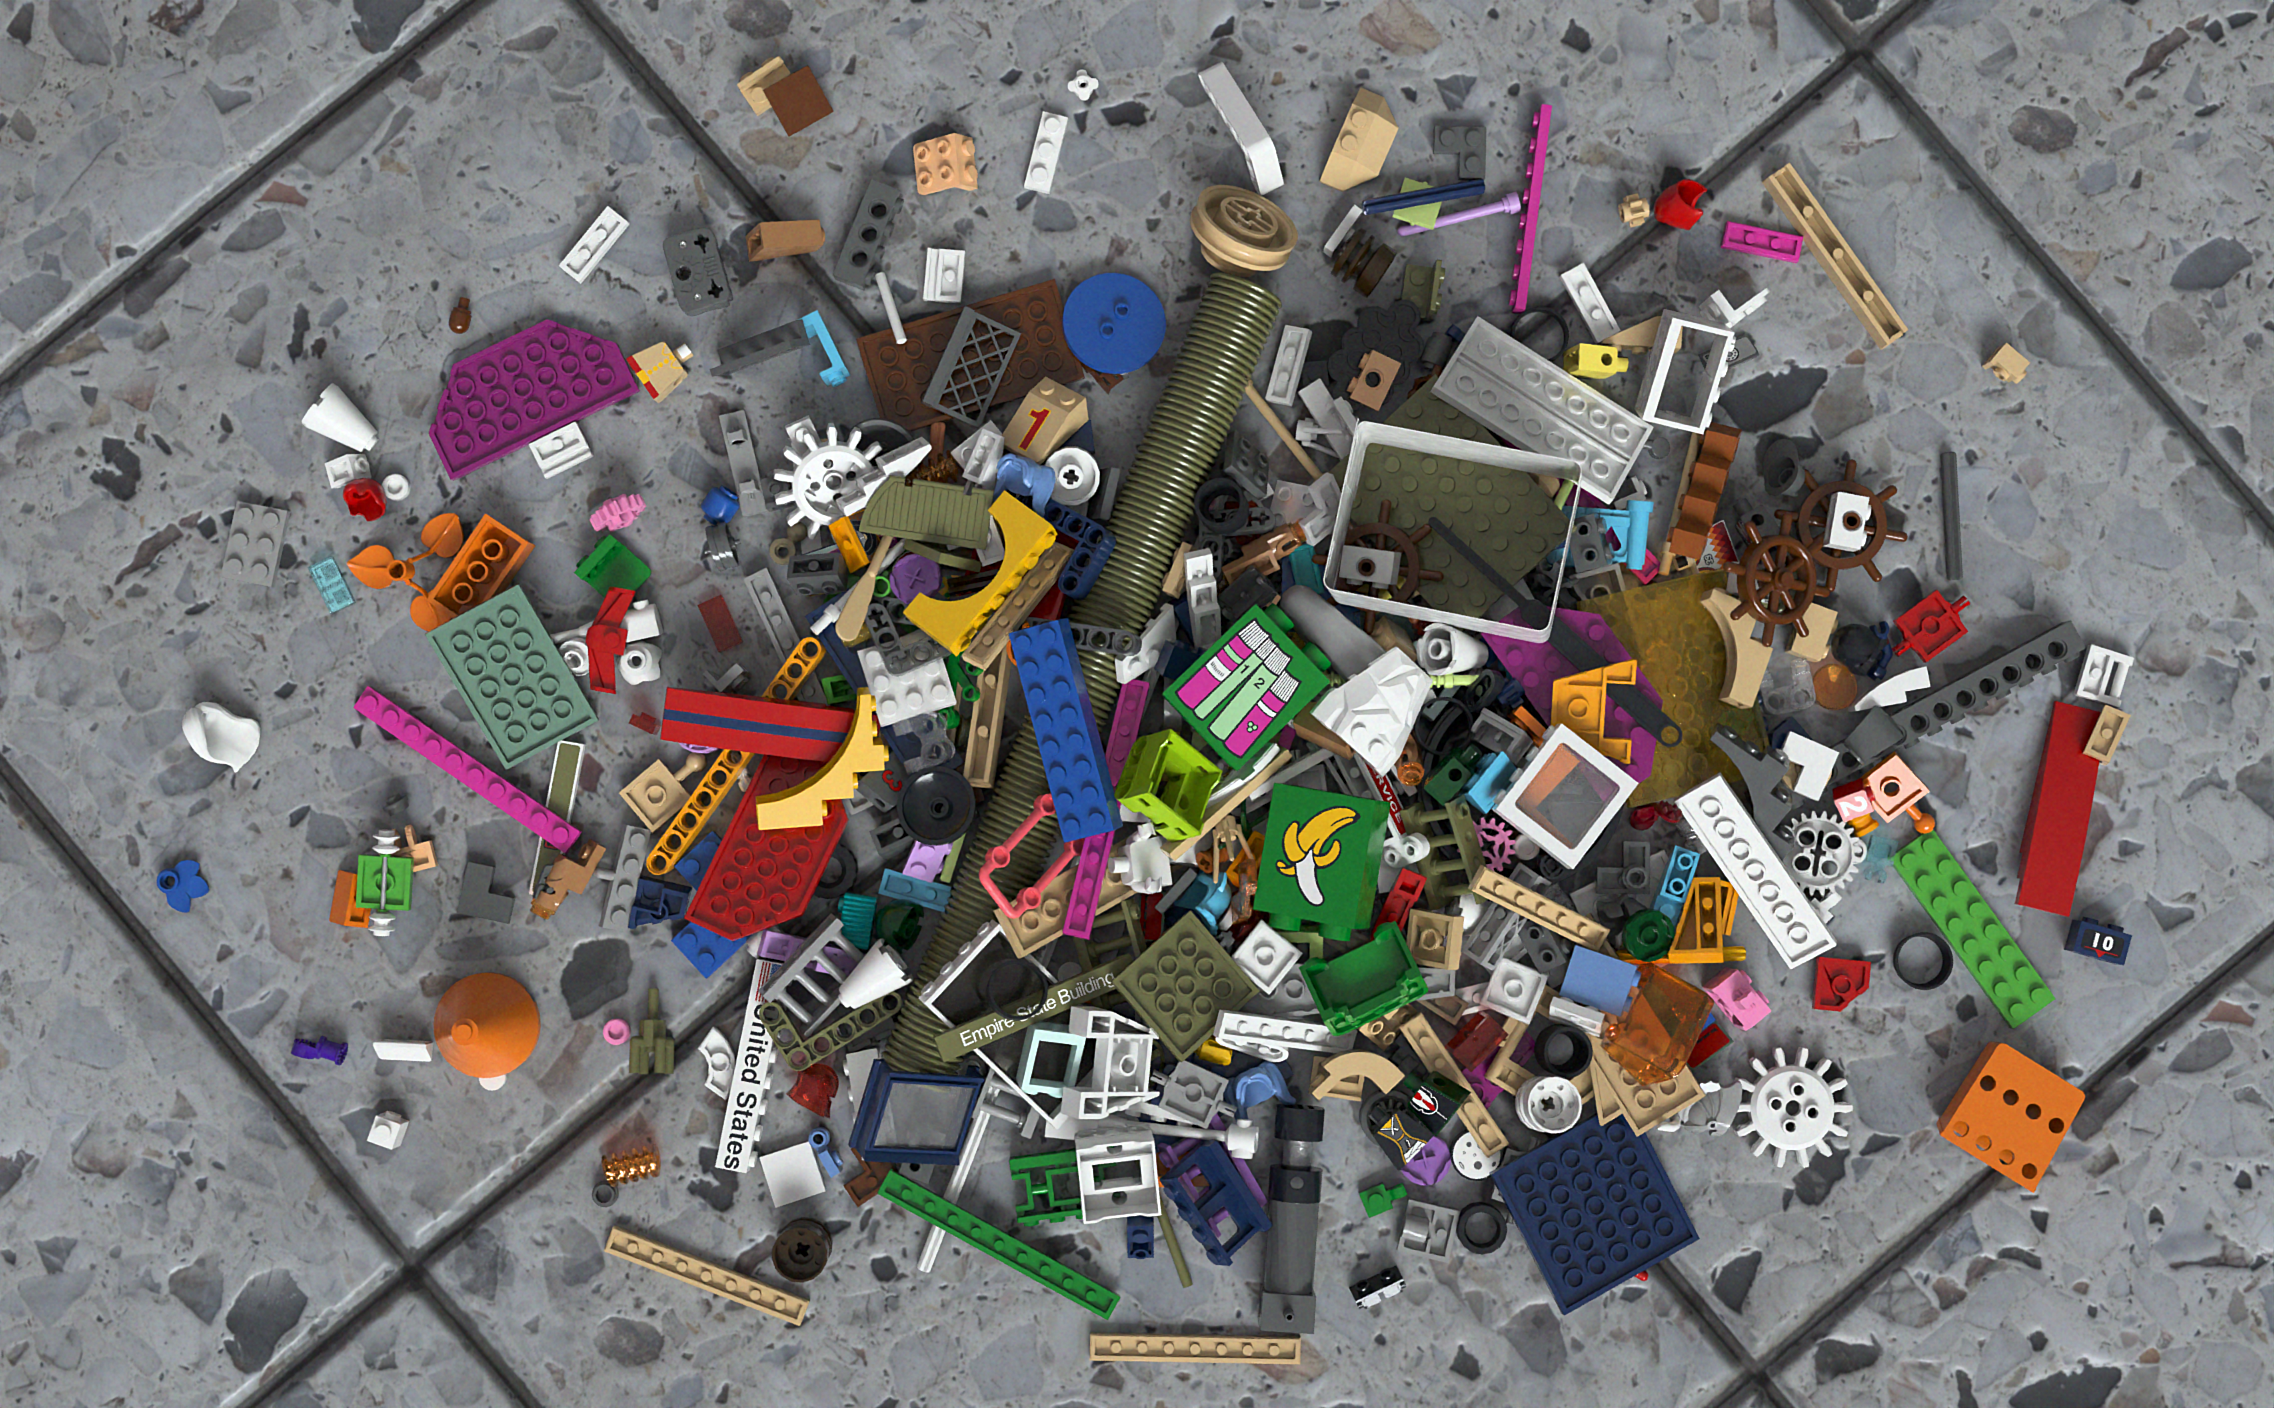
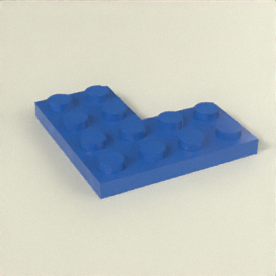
[671,831,752,979]

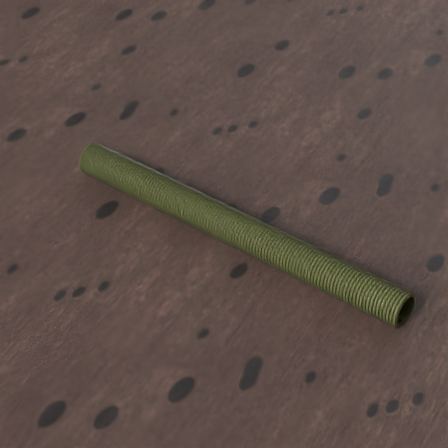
[881,272,1282,1093]

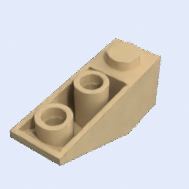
[1599,316,1683,355]

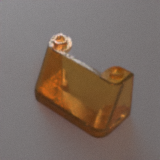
[1600,962,1714,1086]

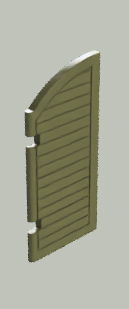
[859,475,994,550]

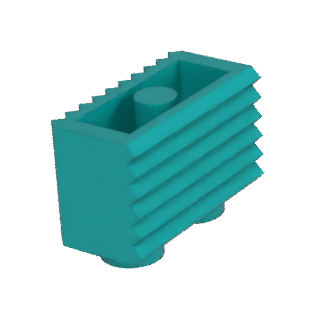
[837,892,878,950]

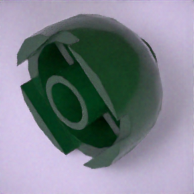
[875,899,924,954]

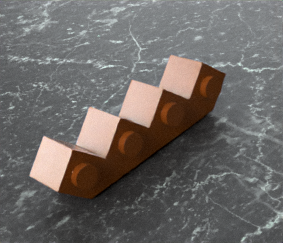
[1667,422,1742,560]

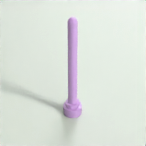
[1397,192,1521,237]

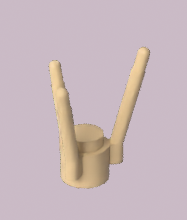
[1212,815,1255,884]

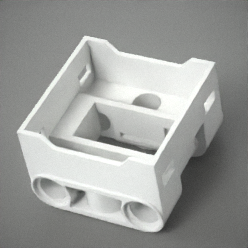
[1074,1124,1161,1224]

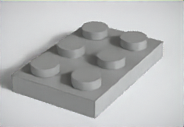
[220,501,291,588]

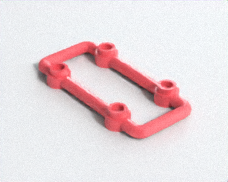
[979,792,1085,919]

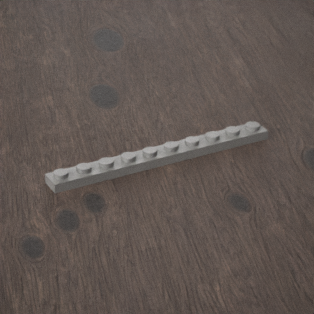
[743,568,874,815]

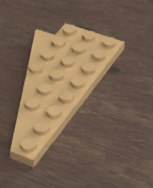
[1569,913,1706,1136]

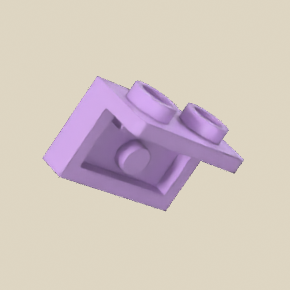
[902,840,953,883]

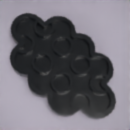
[1327,300,1424,412]

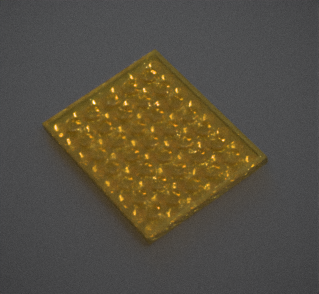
[1576,568,1770,808]

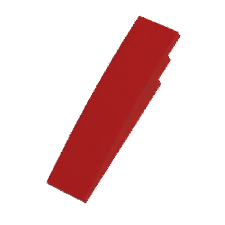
[2014,701,2101,917]

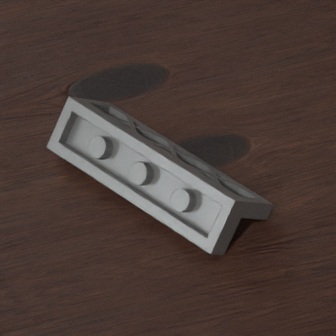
[1461,862,1552,971]

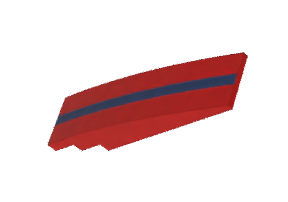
[660,687,880,762]

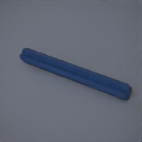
[1361,179,1485,215]

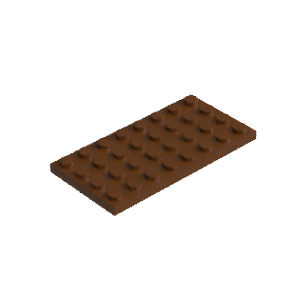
[856,279,1085,432]

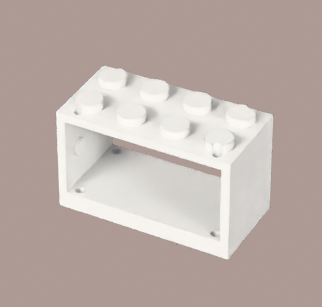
[1634,309,1736,434]

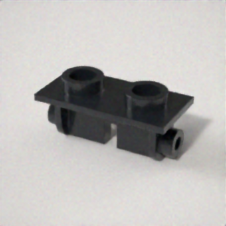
[1349,1265,1407,1309]

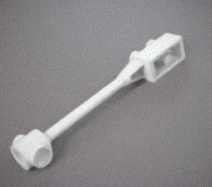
[550,599,664,644]
[1045,1114,1259,1159]

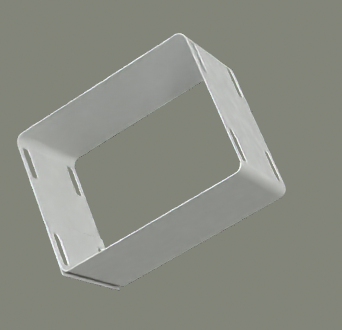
[1323,418,1582,643]

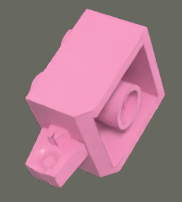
[1702,967,1771,1031]

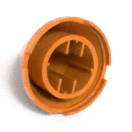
[433,972,541,1078]

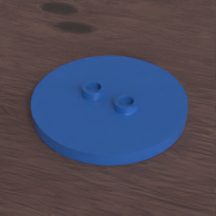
[1062,273,1166,374]

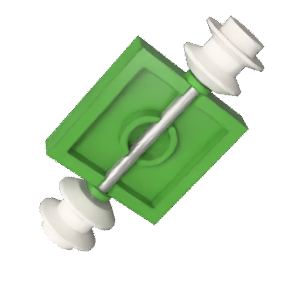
[356,829,414,936]

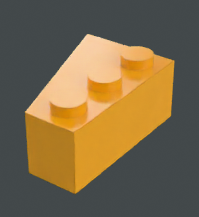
[1668,877,1723,964]

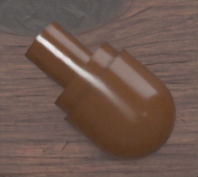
[448,297,472,334]

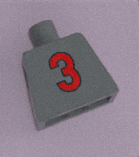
[856,751,910,813]

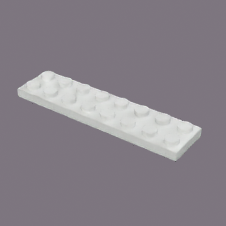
[1674,772,1837,969]

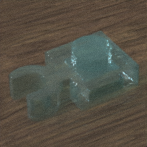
[1864,835,1898,883]

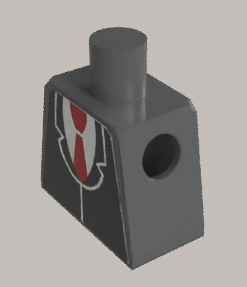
[1733,498,1780,560]

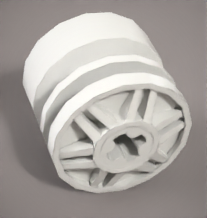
[1515,1076,1582,1133]

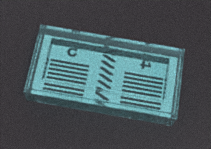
[307,556,356,614]

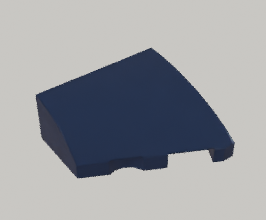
[628,875,692,929]

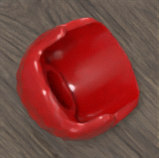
[342,478,387,521]

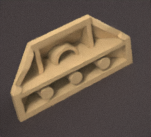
[1319,87,1399,192]

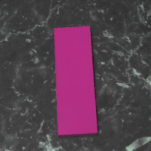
[1721,221,1803,263]

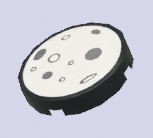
[1450,1129,1502,1181]

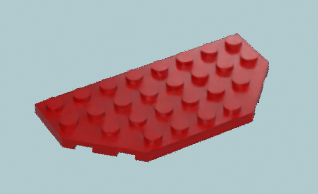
[684,754,849,941]

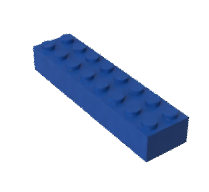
[1008,618,1123,843]

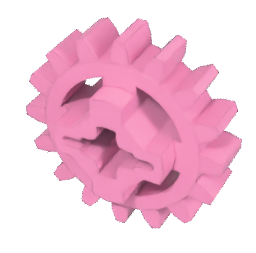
[589,494,647,532]
[1457,818,1516,872]

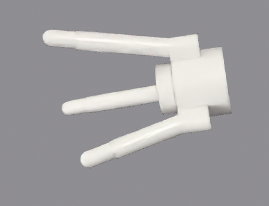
[1295,416,1358,458]

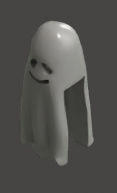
[1280,585,1386,685]

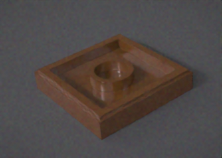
[762,65,834,137]

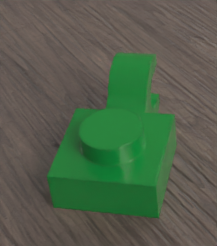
[1359,1182,1408,1218]

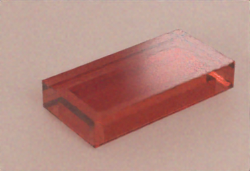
[697,595,743,653]

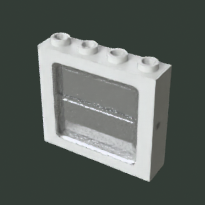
[1492,723,1639,869]

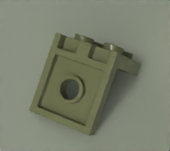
[903,539,982,573]

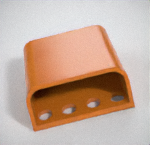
[1936,1041,2085,1193]

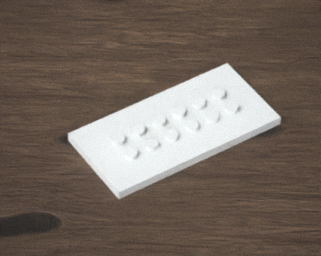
[1430,316,1654,505]

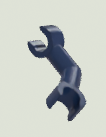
[1867,621,1893,681]

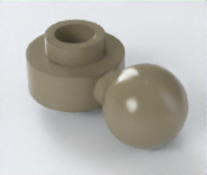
[769,521,807,565]

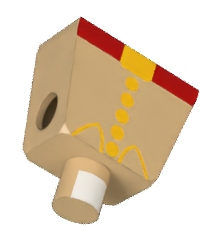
[626,341,694,403]

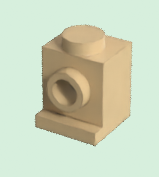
[1982,342,2030,384]

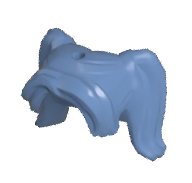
[992,454,1056,517]
[1223,1061,1296,1124]

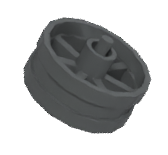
[704,521,741,572]

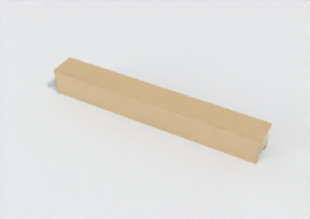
[1762,162,1908,350]
[963,644,1012,789]

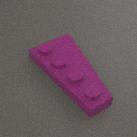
[1460,1030,1535,1110]

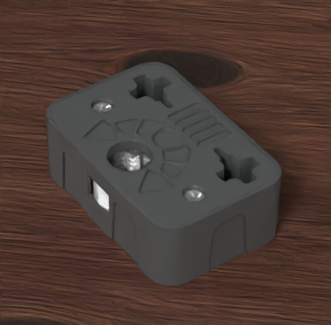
[663,227,733,316]

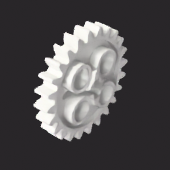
[1782,811,1862,897]

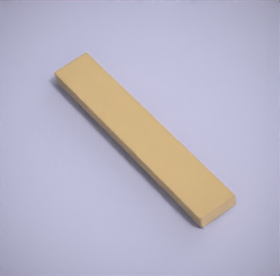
[962,541,1074,670]
[1160,744,1292,861]
[1468,865,1610,952]
[1398,1012,1509,1158]

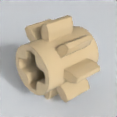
[1618,193,1650,228]

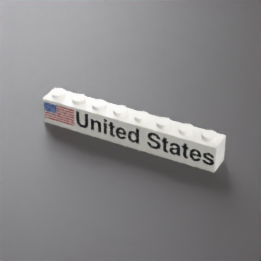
[715,958,792,1173]

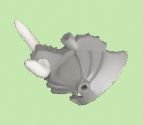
[1657,1079,1742,1136]

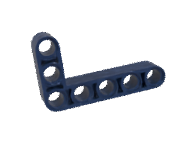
[1007,490,1116,600]

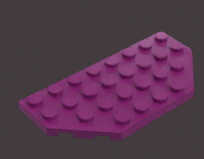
[428,319,640,481]
[1481,606,1663,803]

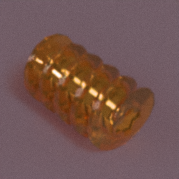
[905,450,958,487]
[601,1144,661,1187]

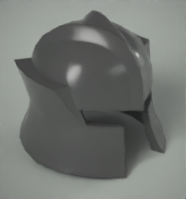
[1596,893,1647,951]

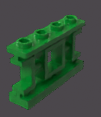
[1009,1146,1121,1226]

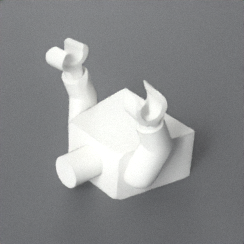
[1108,822,1172,894]

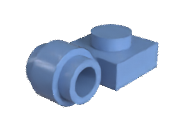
[808,1127,843,1178]

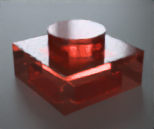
[629,712,661,735]

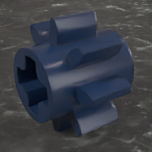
[1495,677,1525,710]

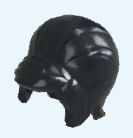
[1831,624,1889,677]

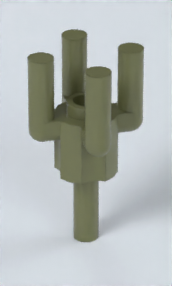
[629,989,674,1074]

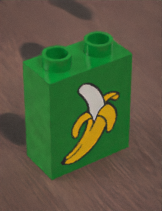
[1253,783,1391,941]

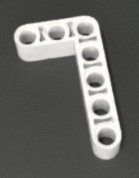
[1198,61,1284,196]

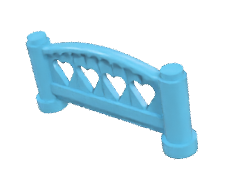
[1546,500,1654,570]

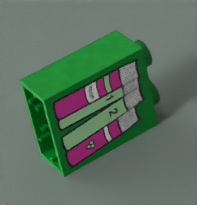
[1161,603,1332,771]

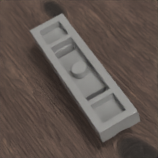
[719,410,768,517]

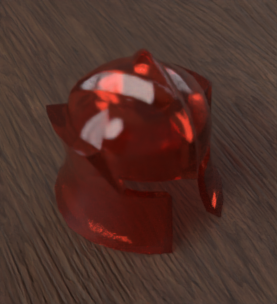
[786,1063,839,1118]

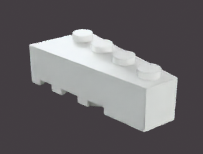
[843,1048,898,1160]

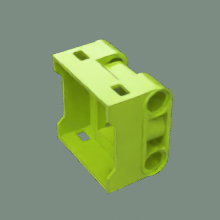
[1114,729,1223,843]

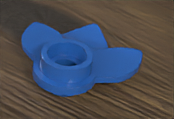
[157,860,210,913]

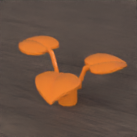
[347,513,464,631]

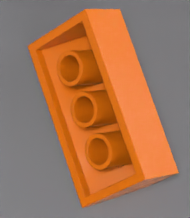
[426,513,536,618]

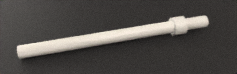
[810,538,906,635]

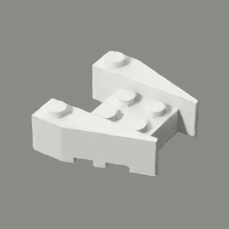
[1061,1006,1160,1119]

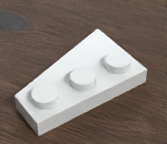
[1115,603,1176,684]

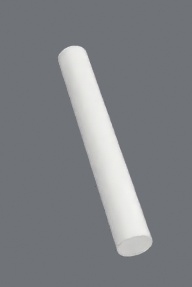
[875,272,907,344]

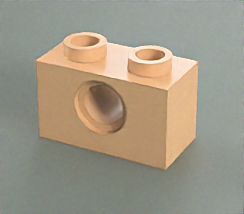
[1347,350,1401,411]

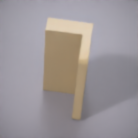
[2083,704,2131,766]

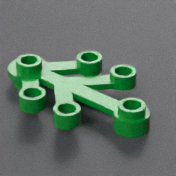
[936,650,983,729]

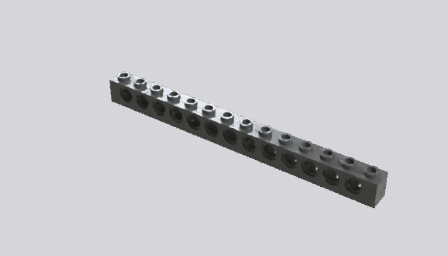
[1744,620,2086,812]

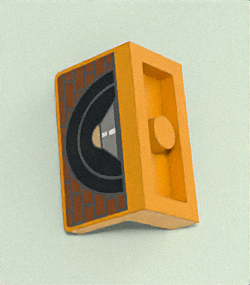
[828,509,880,573]

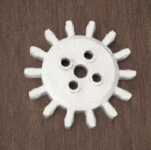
[773,423,882,543]
[1733,1047,1853,1168]

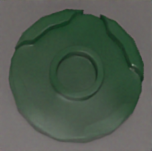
[1622,908,1675,962]

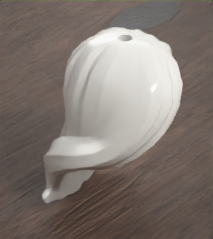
[182,702,260,772]

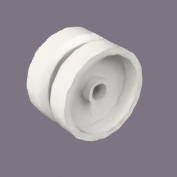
[1045,446,1100,505]

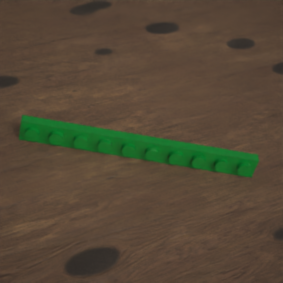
[877,1169,1121,1320]

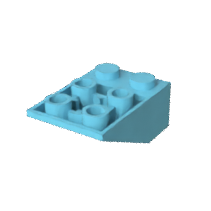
[1459,751,1517,814]

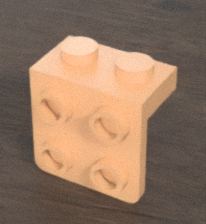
[913,133,978,195]

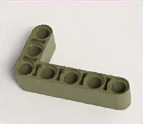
[759,990,902,1071]

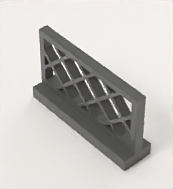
[921,306,1021,429]

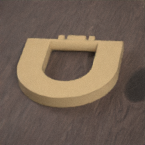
[1484,984,1595,1108]

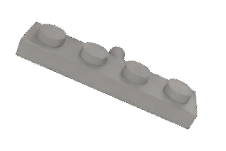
[592,824,651,932]

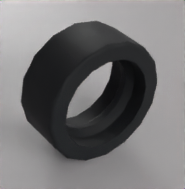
[1456,1202,1507,1255]

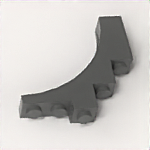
[1710,723,1795,861]

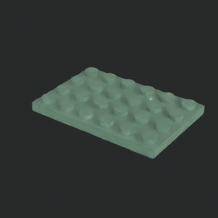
[425,583,599,770]

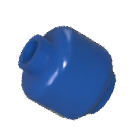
[701,485,740,525]

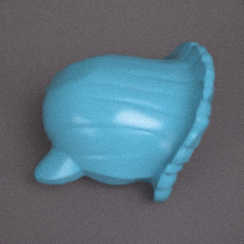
[1173,869,1232,937]

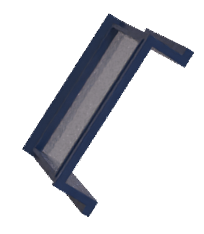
[848,1059,985,1165]

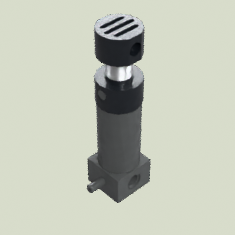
[1258,1104,1325,1334]

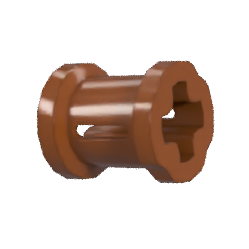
[1195,841,1229,873]

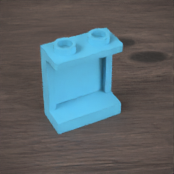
[798,310,850,387]

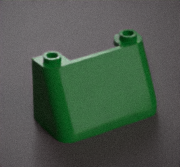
[1299,921,1429,1036]

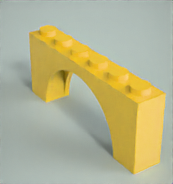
[903,490,1058,657]

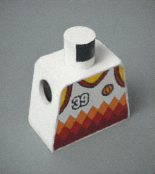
[1672,520,1739,577]

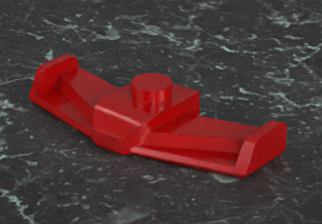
[585,587,636,694]

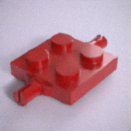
[1892,590,1970,663]

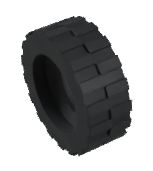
[814,843,859,899]

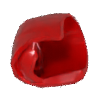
[1653,179,1707,231]

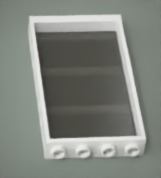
[918,920,1096,1130]

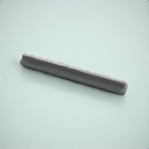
[1940,452,1963,580]

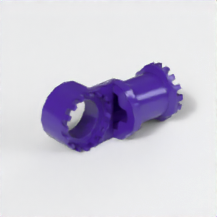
[291,1036,348,1066]

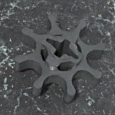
[1525,558,1578,608]

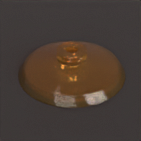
[1811,664,1858,710]

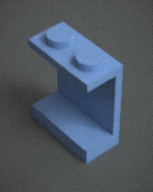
[1559,944,1642,1017]

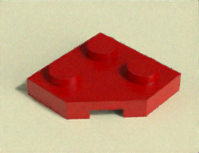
[1812,956,1871,1012]

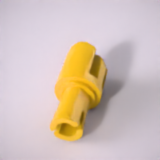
[1194,1035,1233,1066]

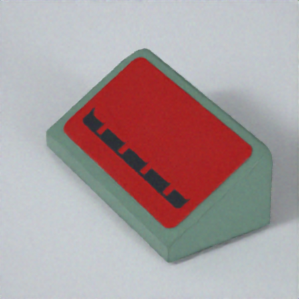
[1139,890,1166,942]
[1677,1020,1734,1072]

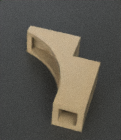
[1700,588,1773,709]

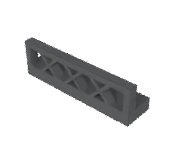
[710,319,810,377]

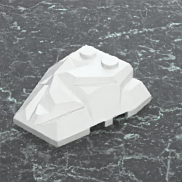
[1310,646,1433,777]

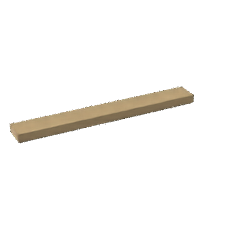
[604,1225,810,1326]
[1090,1332,1301,1364]

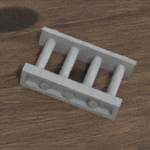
[758,913,865,1038]
[971,1030,1067,1139]

